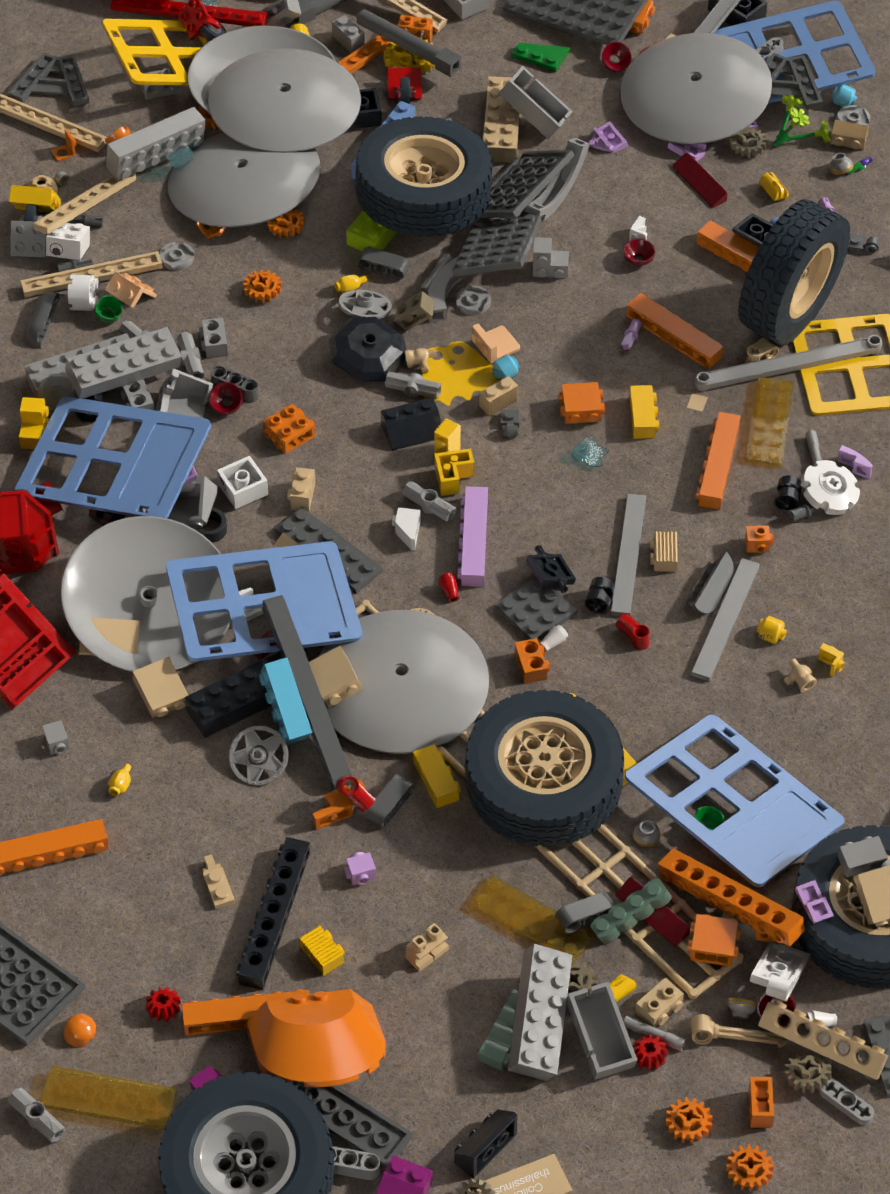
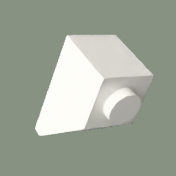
[392,508,420,550]

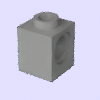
[42,720,70,755]

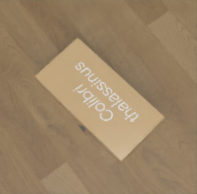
[475,1154,573,1194]

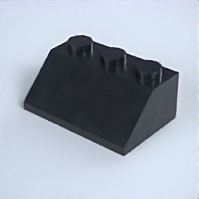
[732,213,773,247]
[380,397,441,451]
[454,1109,518,1179]

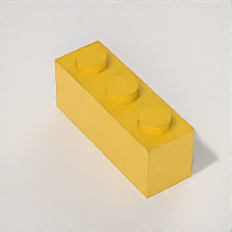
[630,385,659,439]
[413,744,461,808]

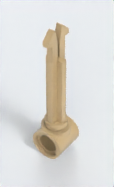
[691,1014,787,1048]

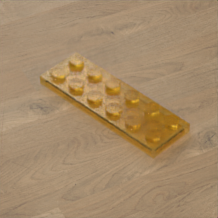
[745,377,794,468]
[469,875,596,965]
[40,1066,177,1130]

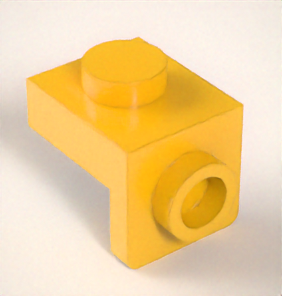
[818,643,845,677]

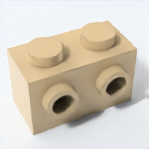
[287,467,315,512]
[635,978,684,1028]

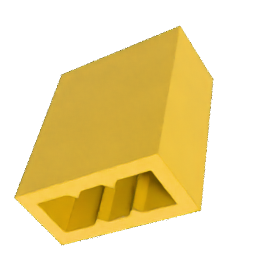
[9,185,61,213]

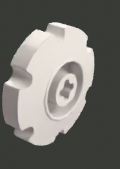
[801,460,860,515]

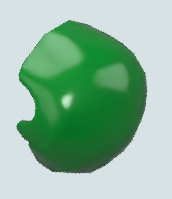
[94,295,123,324]
[694,806,724,830]

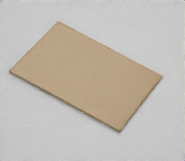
[687,393,708,411]
[273,533,298,548]

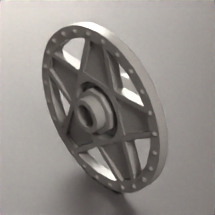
[339,290,392,319]
[229,726,288,785]

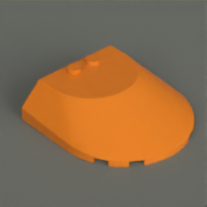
[247,989,386,1087]

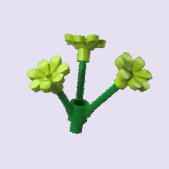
[772,95,830,148]

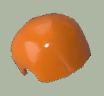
[104,125,131,144]
[63,1013,96,1047]

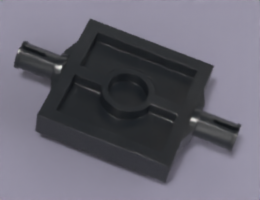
[526,545,576,593]

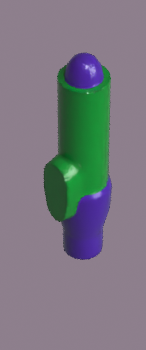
[845,157,873,175]

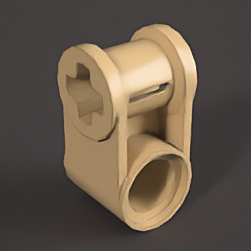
[745,337,779,364]

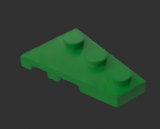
[511,43,570,72]

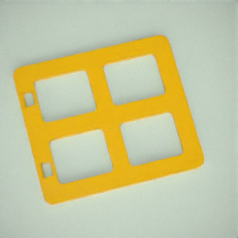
[102,19,210,85]
[792,314,890,416]

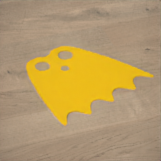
[422,341,501,406]

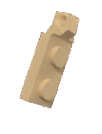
[202,854,235,909]

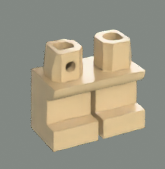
[406,923,449,972]

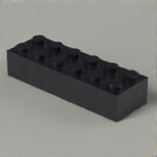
[185,652,282,738]

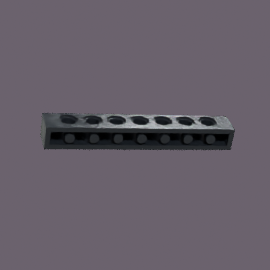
[236,837,310,990]

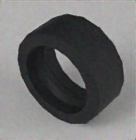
[191,507,227,543]

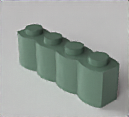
[591,878,672,944]
[478,987,519,1071]

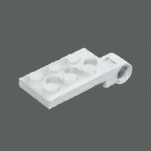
[750,942,810,1001]

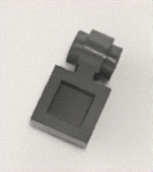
[847,234,880,254]
[501,409,519,438]

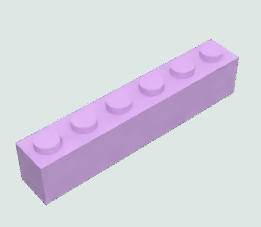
[457,486,488,587]

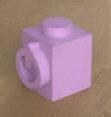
[344,852,376,885]

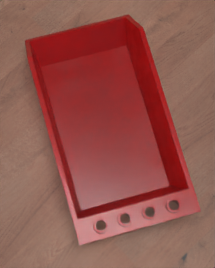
[0,490,60,576]

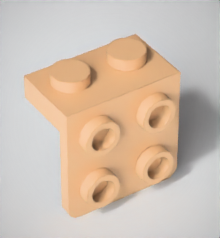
[105,271,157,308]
[471,323,520,363]

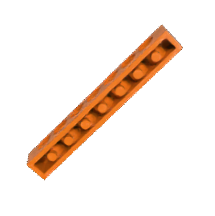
[658,848,805,947]

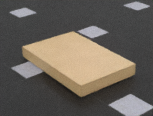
[79,617,140,656]

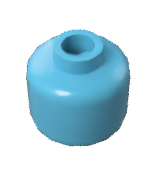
[831,84,857,107]
[492,355,520,380]

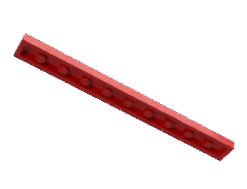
[110,0,268,27]

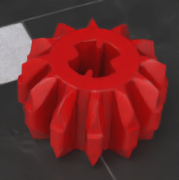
[145,986,181,1023]
[633,1034,668,1072]

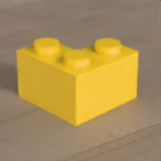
[19,397,50,450]
[434,448,474,496]

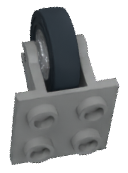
[10,205,46,257]

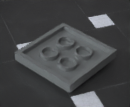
[495,577,577,640]

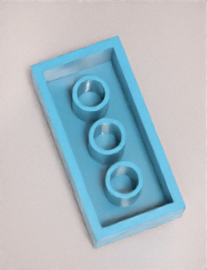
[259,658,312,745]

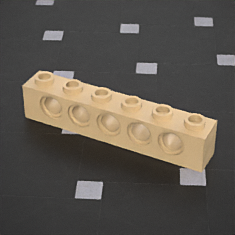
[758,1000,889,1080]

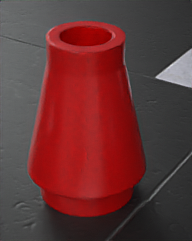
[438,573,459,602]

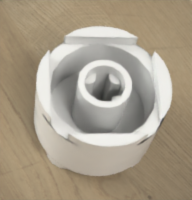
[68,275,99,311]

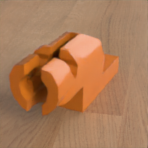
[312,779,366,830]

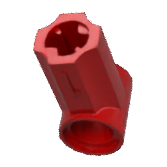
[616,613,650,650]
[336,776,375,812]

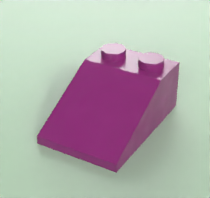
[376,1155,433,1194]

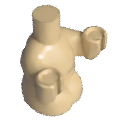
[405,348,436,373]
[784,659,817,693]

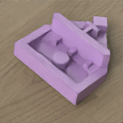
[589,121,628,153]
[667,142,707,161]

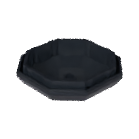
[329,317,406,382]

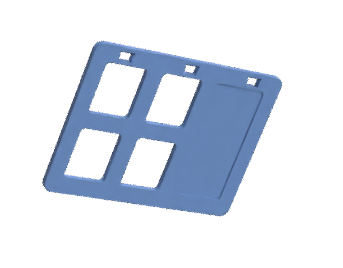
[714,0,876,104]
[15,396,211,518]
[166,541,362,662]
[625,715,844,887]

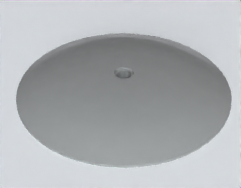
[188,26,336,114]
[620,33,772,144]
[208,49,361,152]
[168,132,321,227]
[61,516,231,672]
[319,610,489,754]

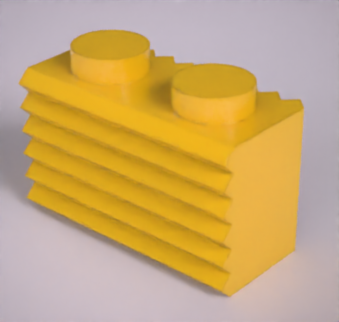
[434,418,461,454]
[299,925,345,976]

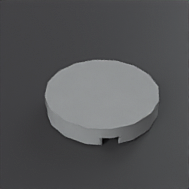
[836,105,870,126]
[160,242,194,271]
[456,285,491,315]
[38,374,75,411]

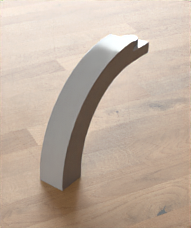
[524,138,590,220]
[428,257,469,323]

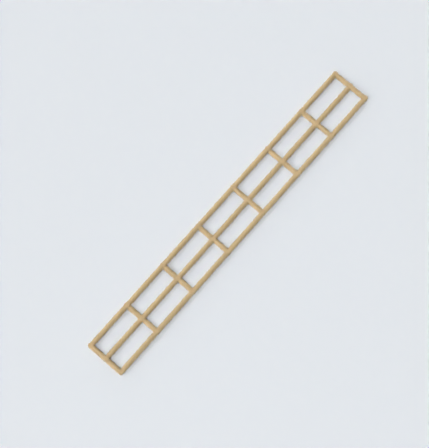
[329,600,743,1000]

